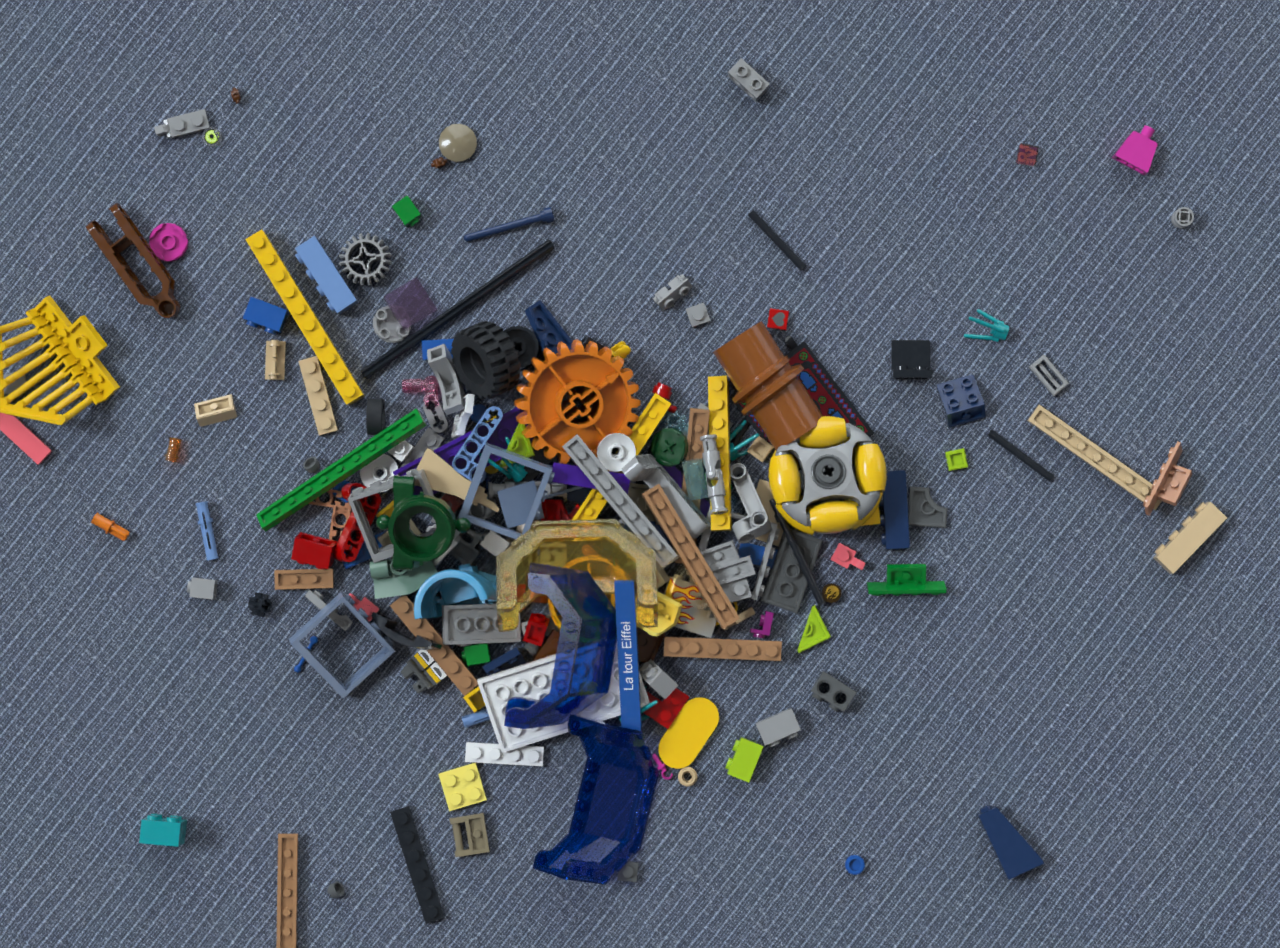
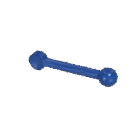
[294,636,318,673]

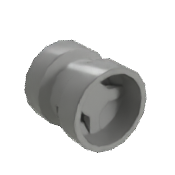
[1171,207,1194,229]

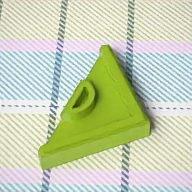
[499,423,535,467]
[797,605,831,653]

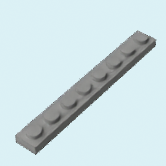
[562,434,678,568]

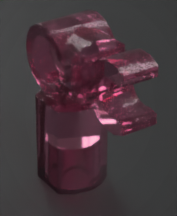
[402,376,440,407]

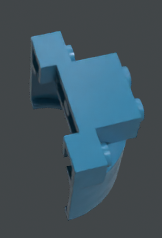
[414,563,505,619]

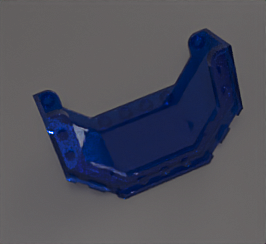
[504,562,617,729]
[533,714,659,885]

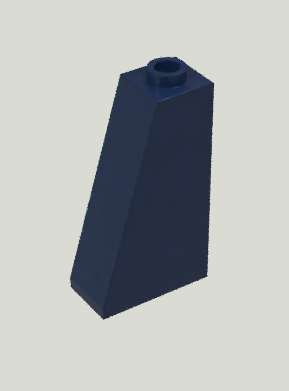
[977,805,1044,880]

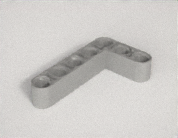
[622,454,710,539]

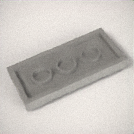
[442,603,521,645]

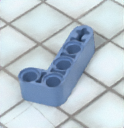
[452,406,503,483]

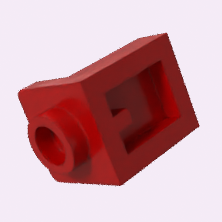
[523,613,550,646]

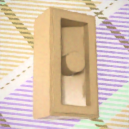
[194,394,237,427]

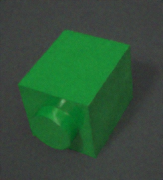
[392,195,422,228]
[461,643,491,666]

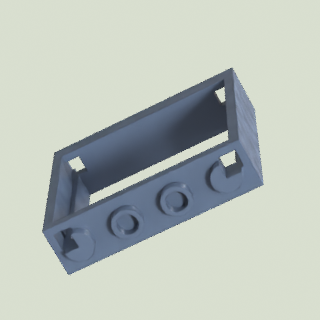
[458,442,555,543]
[289,592,395,698]

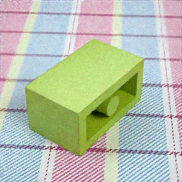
[725,737,763,783]

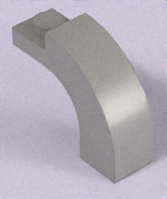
[427,344,465,415]

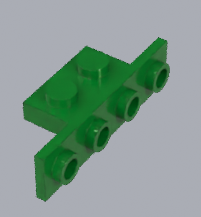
[867,564,946,596]

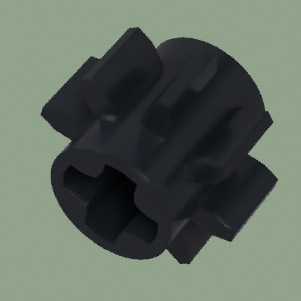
[248,593,272,617]

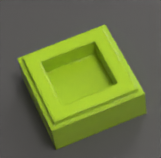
[945,448,968,471]

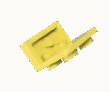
[636,587,682,636]

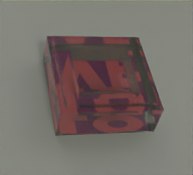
[1016,143,1039,166]

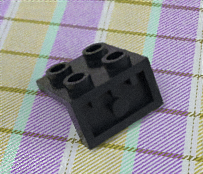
[891,340,932,379]

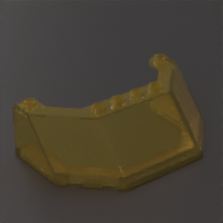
[496,519,658,632]

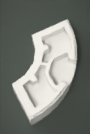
[451,394,475,439]

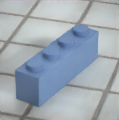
[295,236,358,315]

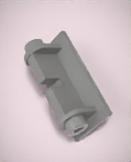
[652,274,692,311]

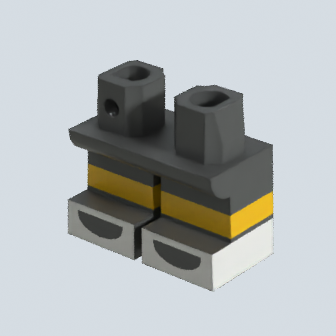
[401,649,447,694]

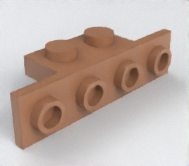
[1143,441,1192,516]

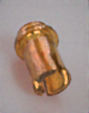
[164,437,182,463]

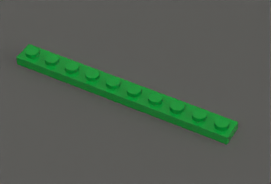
[256,408,427,532]

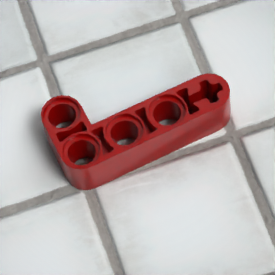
[334,483,381,562]

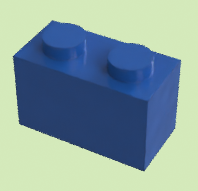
[243,297,289,335]

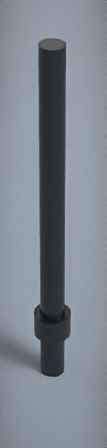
[769,498,825,606]

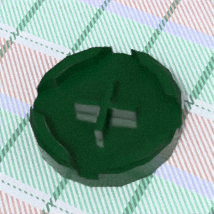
[651,428,688,467]

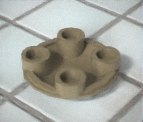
[439,124,477,163]

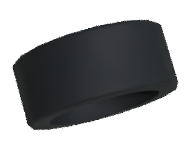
[366,399,385,435]

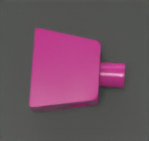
[1112,125,1158,175]

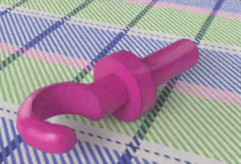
[652,753,673,780]

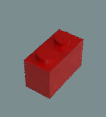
[291,532,337,570]

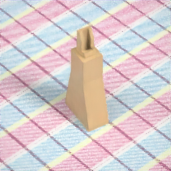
[415,448,499,512]

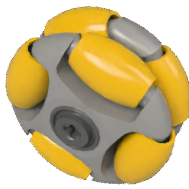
[768,416,887,535]

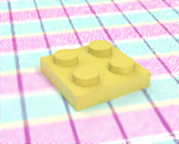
[438,763,487,811]

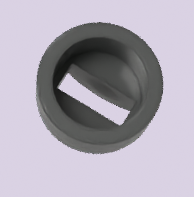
[303,457,320,474]
[523,643,540,658]
[327,881,345,899]

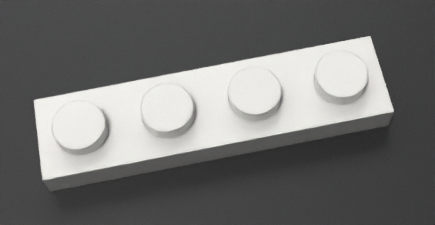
[465,742,544,766]

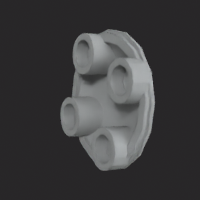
[373,305,411,343]

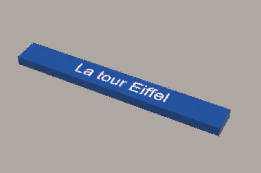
[614,580,642,733]

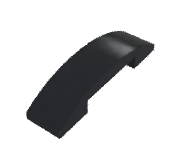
[371,612,442,650]

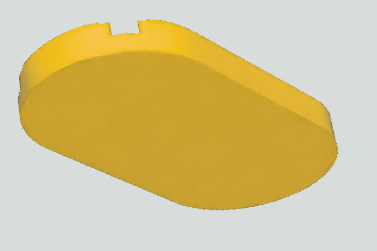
[658,697,719,769]

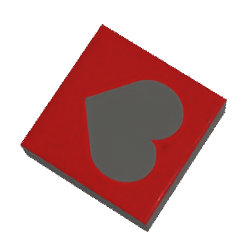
[767,308,789,331]

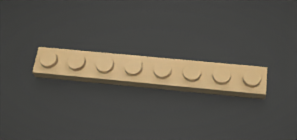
[1027,405,1162,510]

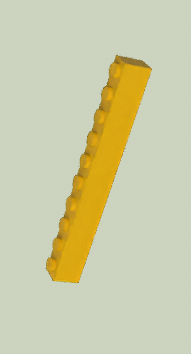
[245,229,365,406]

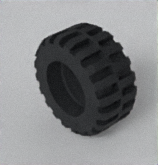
[451,321,521,399]

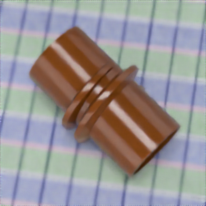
[713,321,823,451]

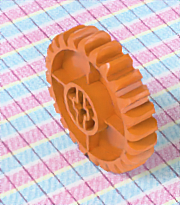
[514,339,641,466]

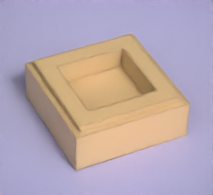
[747,436,774,463]

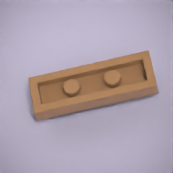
[274,569,334,590]

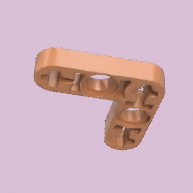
[309,489,352,541]

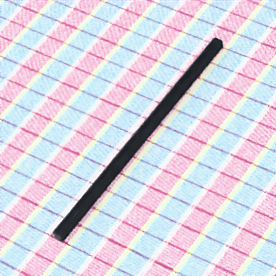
[361,240,555,379]

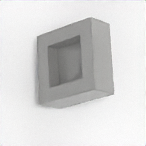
[685,303,710,328]

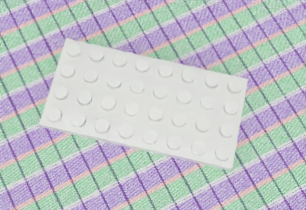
[477,634,650,753]

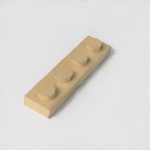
[298,356,338,436]

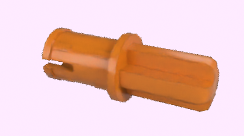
[91,512,130,541]

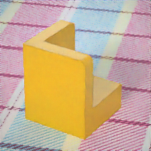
[463,686,485,713]

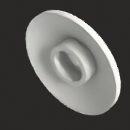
[597,433,636,472]
[360,454,399,492]

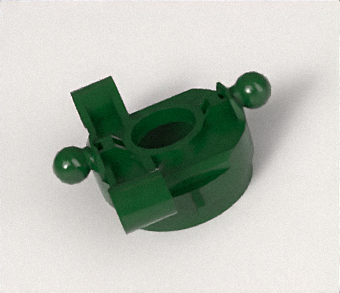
[376,476,471,570]

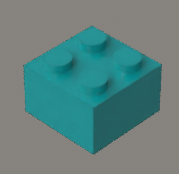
[139,813,187,847]

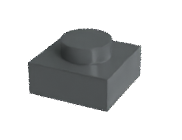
[617,860,639,882]

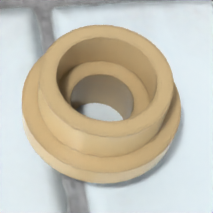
[678,767,697,786]

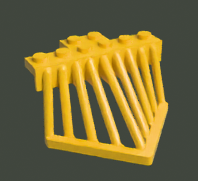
[0,295,120,425]

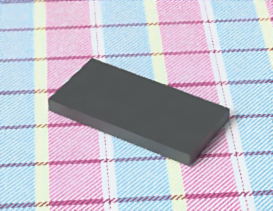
[760,529,823,613]

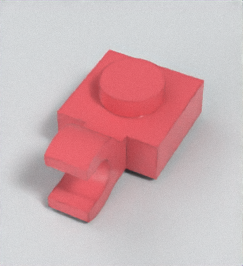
[830,543,866,570]
[349,593,380,622]

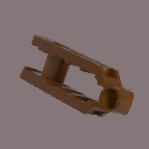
[86,203,180,318]

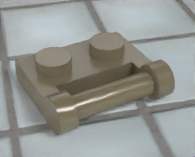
[449,813,490,857]

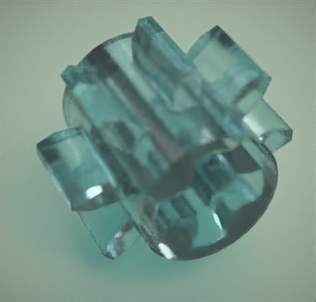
[663,410,688,433]

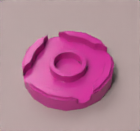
[149,223,188,262]

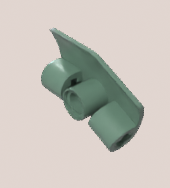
[370,558,438,599]

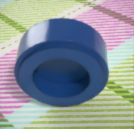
[845,855,865,875]

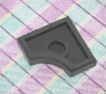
[908,486,947,528]

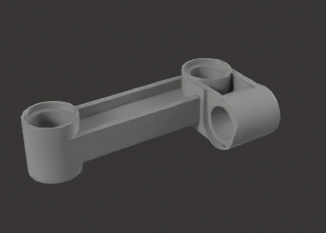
[730,463,771,544]

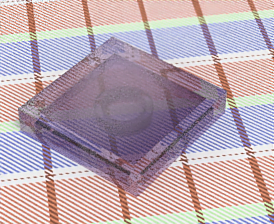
[383,277,437,330]

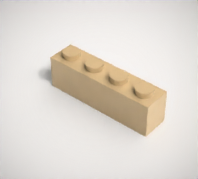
[1153,502,1227,574]

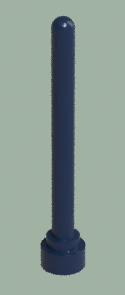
[464,206,555,242]

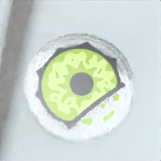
[202,127,223,147]

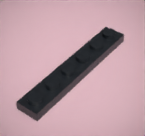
[390,806,445,924]

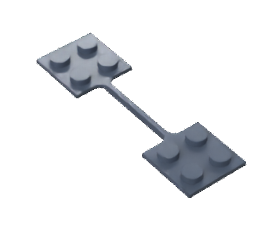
[497,480,634,529]

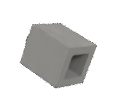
[187,577,218,600]

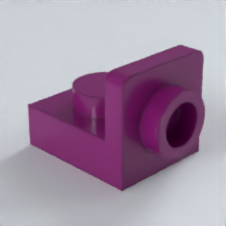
[750,611,774,639]

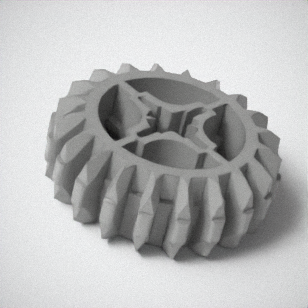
[339,233,392,286]

